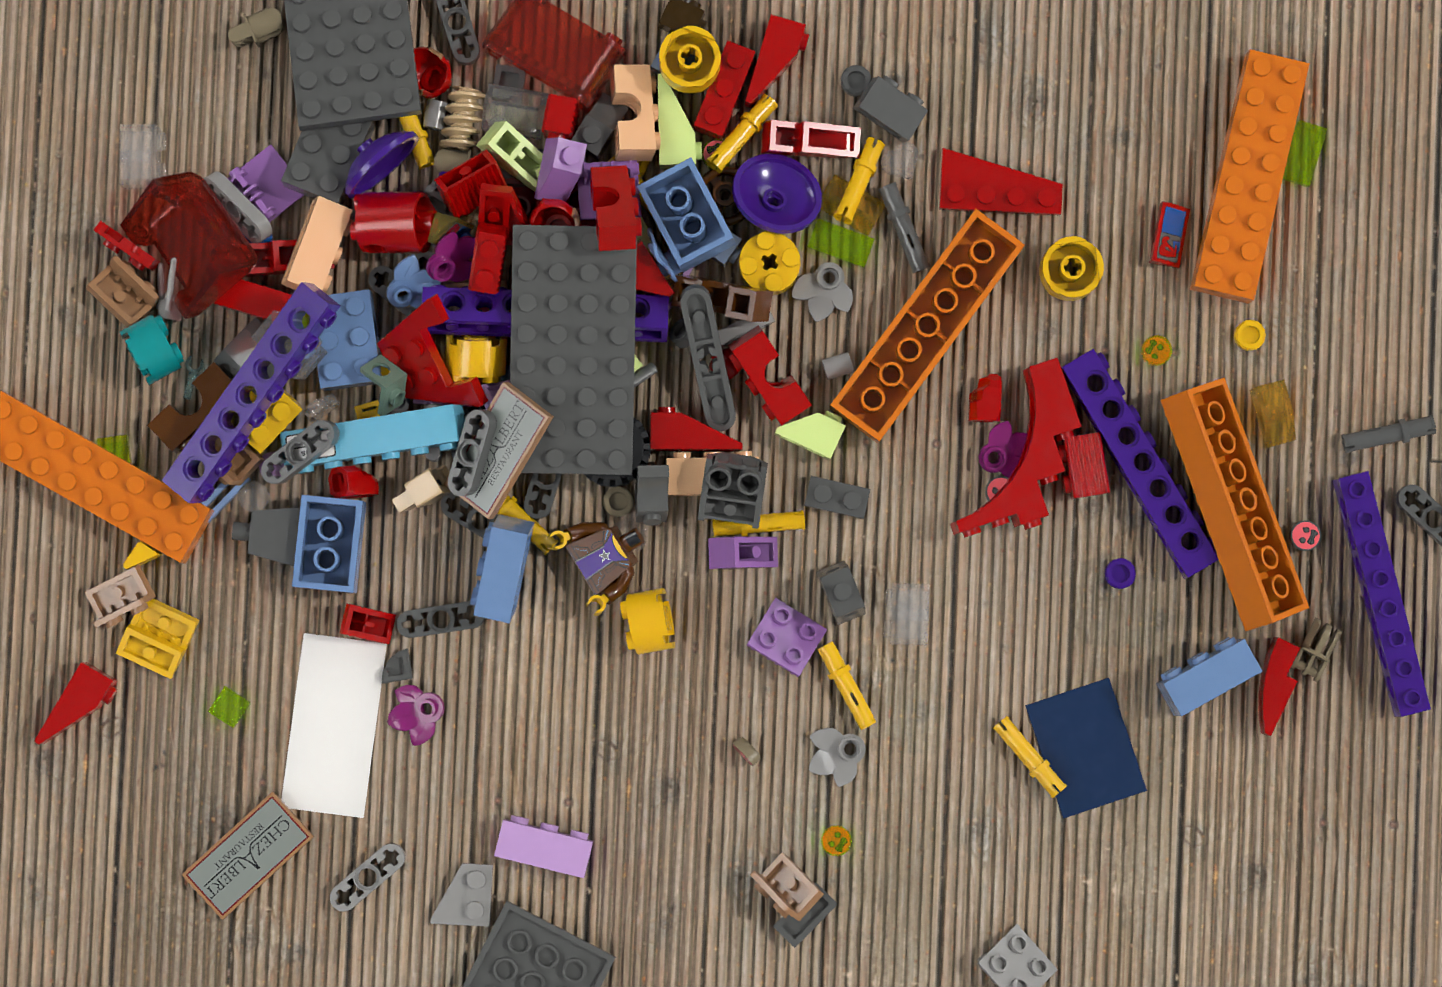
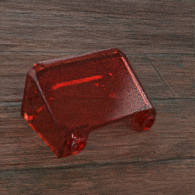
[482,0,626,114]
[120,172,258,319]

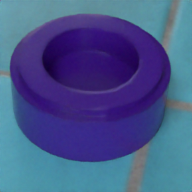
[1104,558,1136,589]

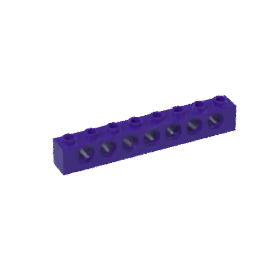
[162,282,341,503]
[422,285,669,342]
[1061,349,1218,579]
[1332,471,1431,717]

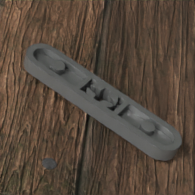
[680,284,736,431]

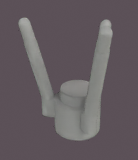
[156,256,211,321]

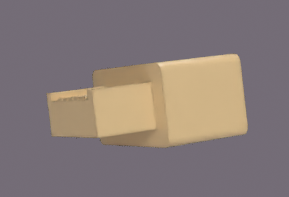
[392,465,451,513]

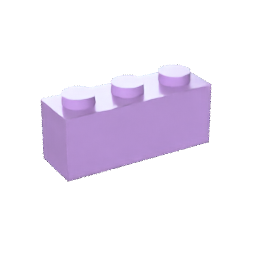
[494,815,594,878]

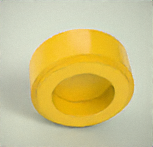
[1234,320,1266,351]

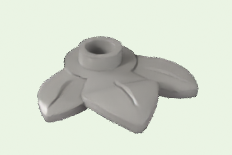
[792,262,853,322]
[809,728,866,787]

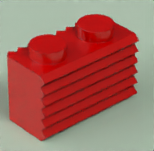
[542,94,580,140]
[434,150,507,218]
[468,222,510,295]
[1057,432,1110,500]

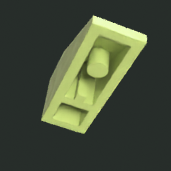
[657,74,702,169]
[476,121,543,192]

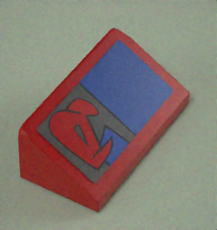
[1149,201,1190,269]

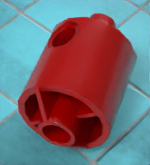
[350,192,439,253]

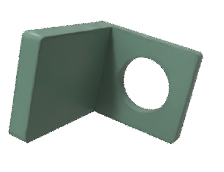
[360,355,407,416]

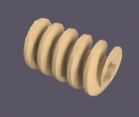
[439,86,487,151]

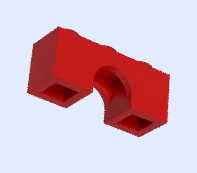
[694,40,756,141]
[590,165,642,251]
[728,325,812,426]

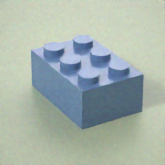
[637,157,737,272]
[315,289,382,391]
[292,495,366,594]
[470,514,535,623]
[1156,637,1263,716]

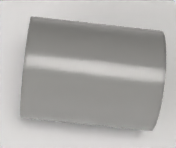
[423,99,448,131]
[822,352,854,380]

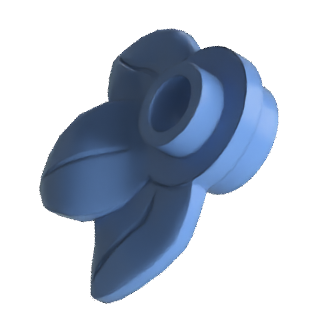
[647,228,682,282]
[386,254,442,308]

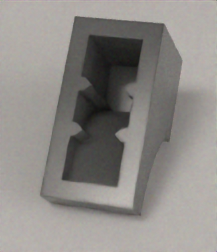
[572,92,630,161]
[635,465,669,526]

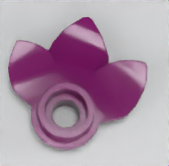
[426,232,475,282]
[978,421,1027,478]
[387,685,445,746]

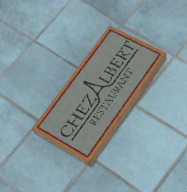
[444,382,554,519]
[181,791,315,920]

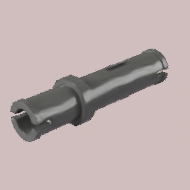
[878,182,930,274]
[1341,415,1436,453]

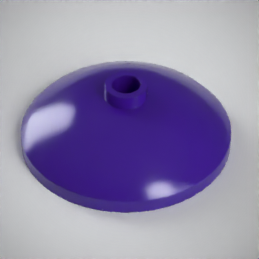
[345,131,419,199]
[732,154,822,234]

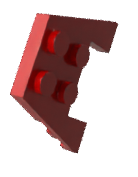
[377,293,488,407]

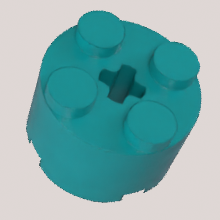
[119,314,184,385]

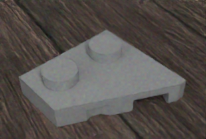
[430,863,493,927]

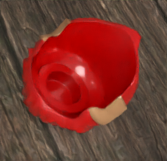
[414,46,453,99]
[529,198,582,226]

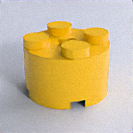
[659,26,721,93]
[739,231,800,295]
[1039,236,1104,301]
[445,334,507,383]
[620,588,675,655]

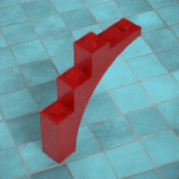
[950,357,1082,538]

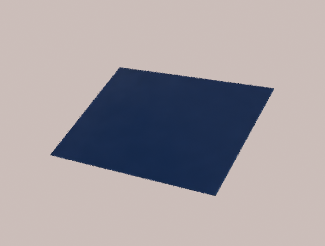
[1025,678,1147,819]

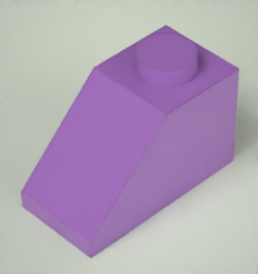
[534,137,587,202]
[708,537,778,569]

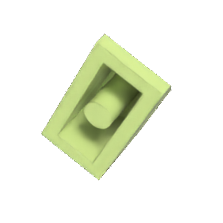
[774,411,846,460]

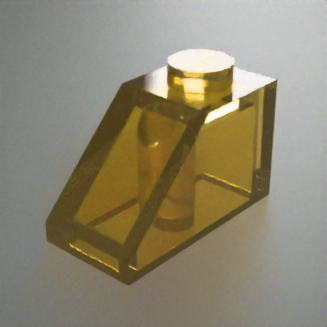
[1249,379,1296,448]

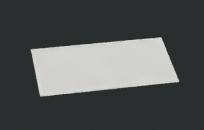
[281,633,387,818]

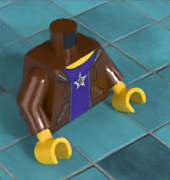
[547,522,644,616]

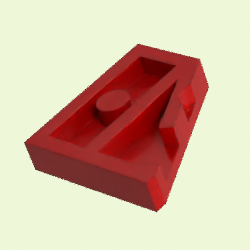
[478,183,529,245]
[94,220,160,272]

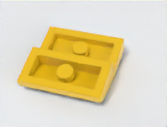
[116,598,200,679]

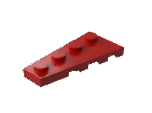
[939,148,1063,216]

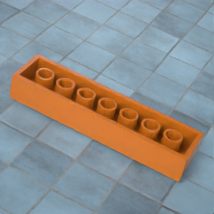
[1190,49,1310,304]
[829,209,1025,444]
[1160,377,1310,632]
[0,390,215,564]

